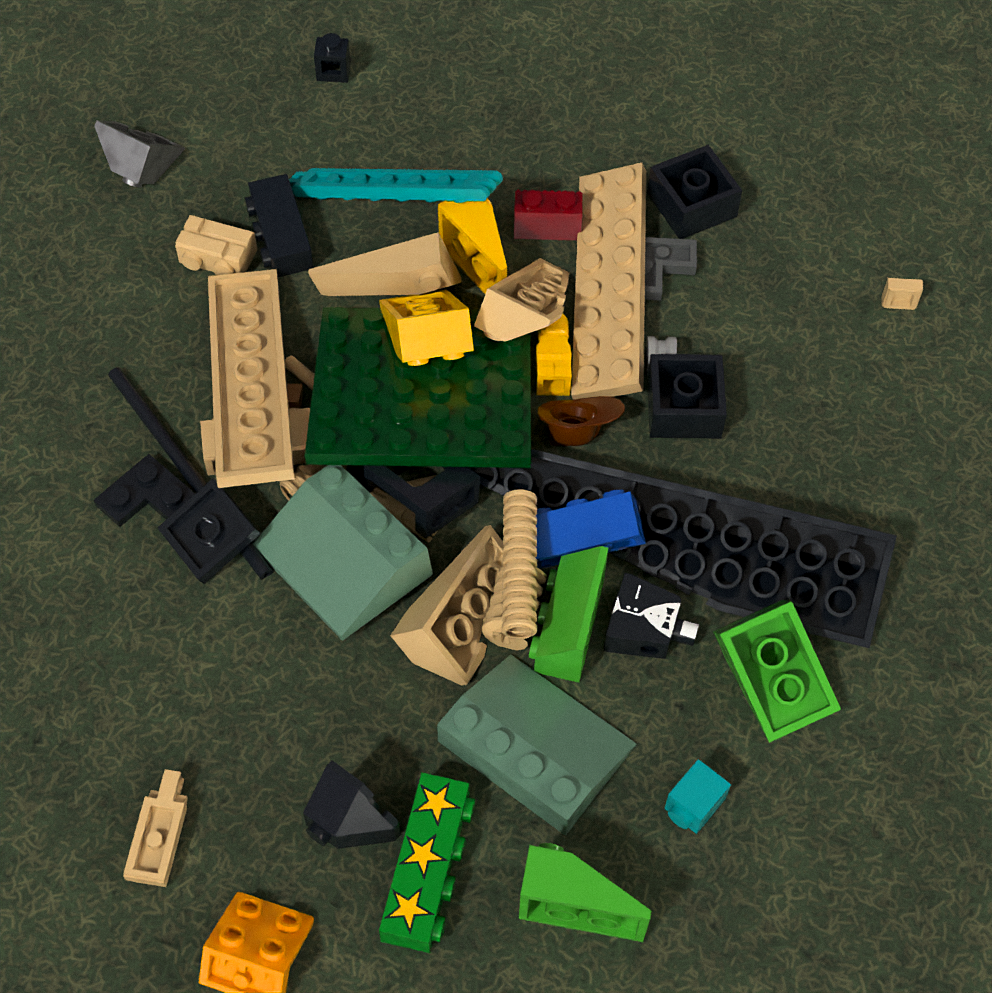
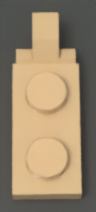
[123,769,188,887]

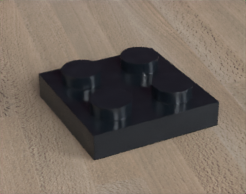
[157,478,261,584]

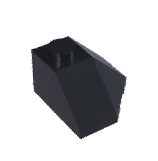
[303,760,401,849]

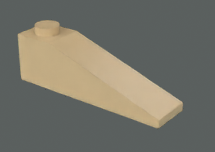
[309,232,462,296]
[474,258,569,342]
[390,525,504,686]

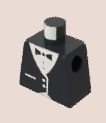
[603,573,699,659]

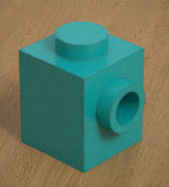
[664,759,731,834]

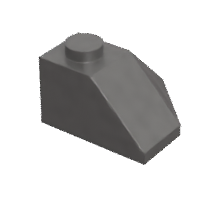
[94,120,185,188]

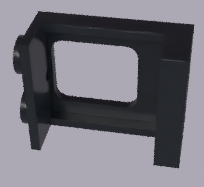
[364,465,480,539]

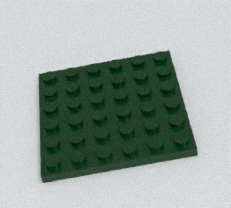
[305,307,531,468]

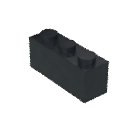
[244,174,313,277]

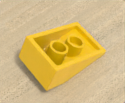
[438,198,507,294]
[379,289,474,366]

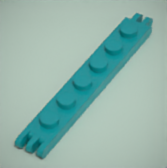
[289,168,503,203]

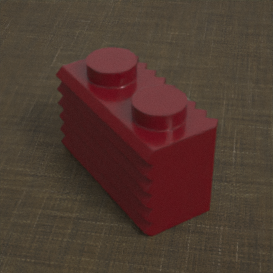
[514,189,582,240]

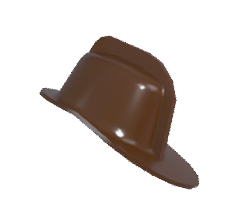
[537,396,625,446]

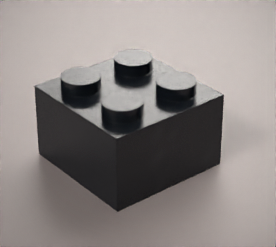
[647,144,742,239]
[647,354,727,439]

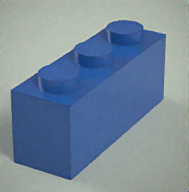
[536,490,646,569]

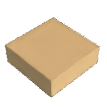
[881,278,923,310]

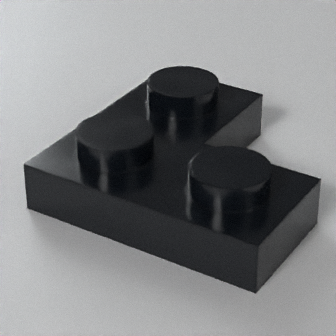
[93,454,195,527]

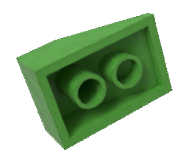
[713,600,841,743]
[519,843,651,942]

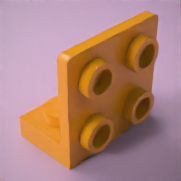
[199,892,314,993]

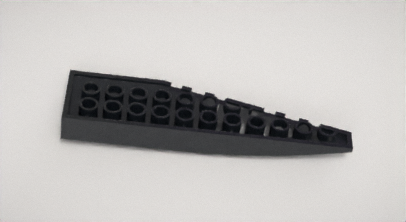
[468,449,897,648]

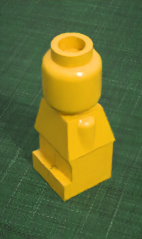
[536,314,572,396]

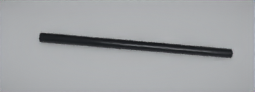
[108,367,273,580]

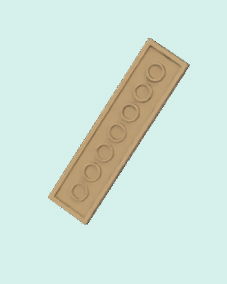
[571,163,646,400]
[208,269,294,488]

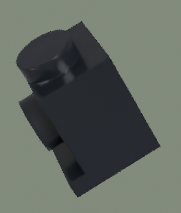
[314,33,351,83]

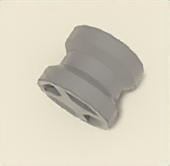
[646,336,677,371]

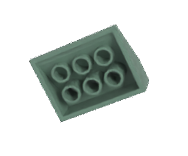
[253,465,433,641]
[437,654,637,836]

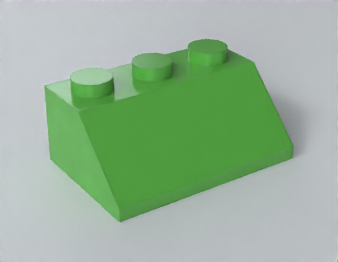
[529,546,609,683]

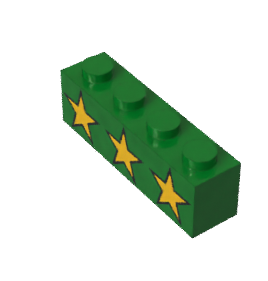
[379,773,476,953]

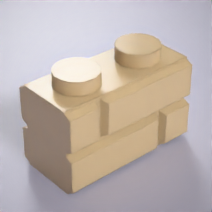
[175,215,257,275]

